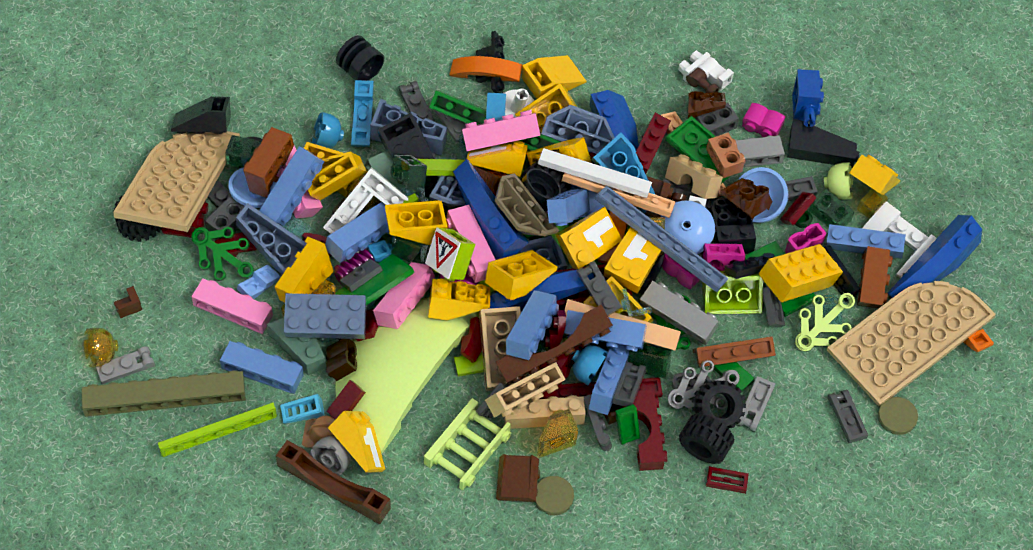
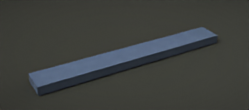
[595,185,728,292]

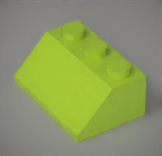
[702,271,763,314]

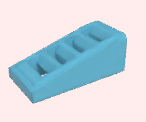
[280,394,325,424]

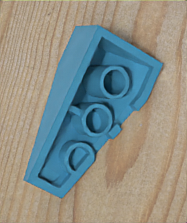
[591,132,655,213]

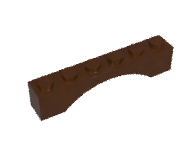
[496,305,613,384]
[276,440,391,524]

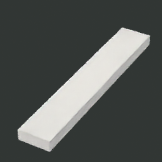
[538,148,652,198]

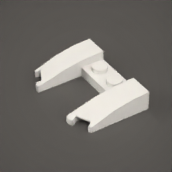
[323,167,408,253]
[862,202,937,278]

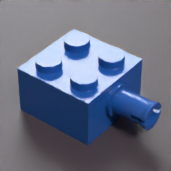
[792,69,824,127]

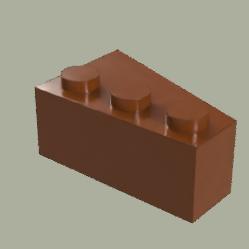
[243,127,294,198]
[857,246,893,309]

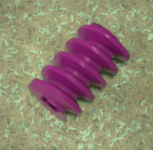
[334,249,375,287]

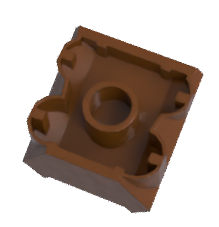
[687,91,726,118]
[720,178,773,220]
[496,454,540,502]

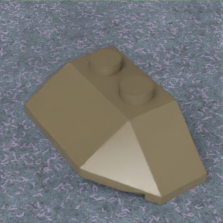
[495,173,560,236]

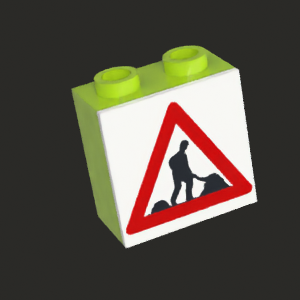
[425,228,475,281]

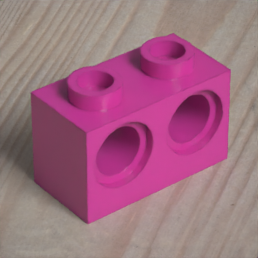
[702,243,745,271]

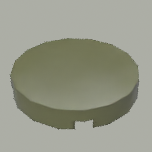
[878,397,918,435]
[535,476,574,515]

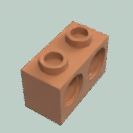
[706,132,745,179]

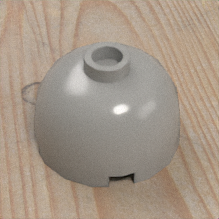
[310,436,351,476]

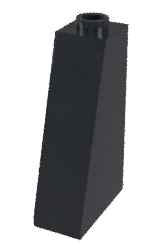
[787,118,860,168]

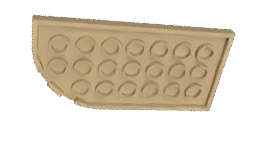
[113,131,240,232]
[827,281,996,407]

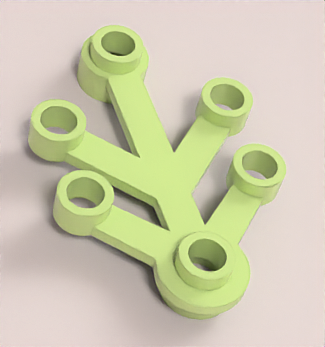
[795,293,855,351]

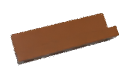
[693,336,776,368]

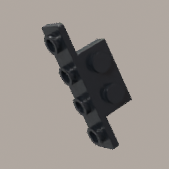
[476,31,505,93]

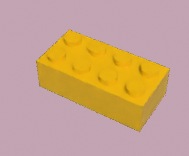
[759,244,843,302]

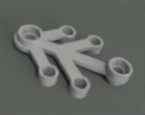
[667,360,740,410]

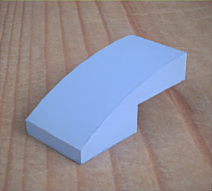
[237,264,281,299]

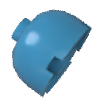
[312,112,344,149]
[571,345,608,386]

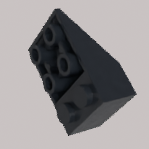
[171,96,231,134]
[378,113,434,183]
[710,197,756,254]

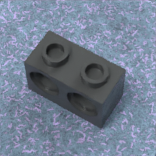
[696,102,739,136]
[205,196,245,239]

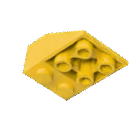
[522,55,586,99]
[526,137,592,166]
[849,154,900,195]
[428,278,490,320]

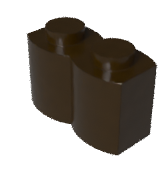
[326,339,357,381]

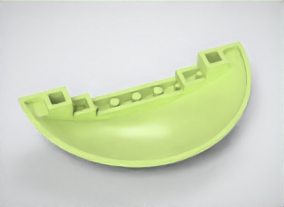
[335,298,480,454]

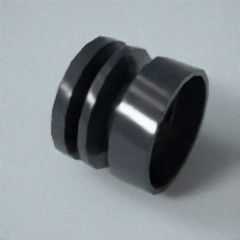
[336,35,384,81]
[521,168,561,213]

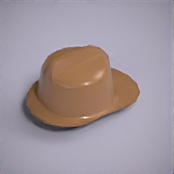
[302,416,335,448]

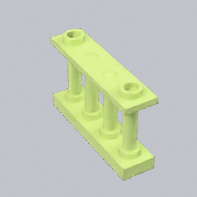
[424,398,511,490]

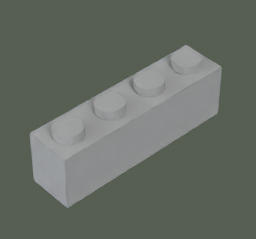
[735,136,785,168]
[640,281,718,345]

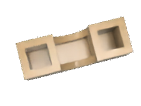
[665,154,723,199]

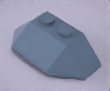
[541,105,615,154]
[430,158,466,209]

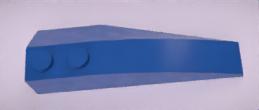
[589,90,639,150]
[453,159,529,260]
[888,215,982,299]
[488,268,595,312]

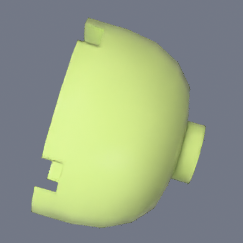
[824,162,853,200]

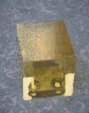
[857,189,888,219]

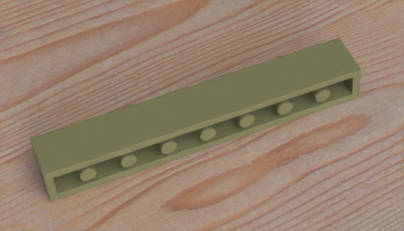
[82,370,246,417]

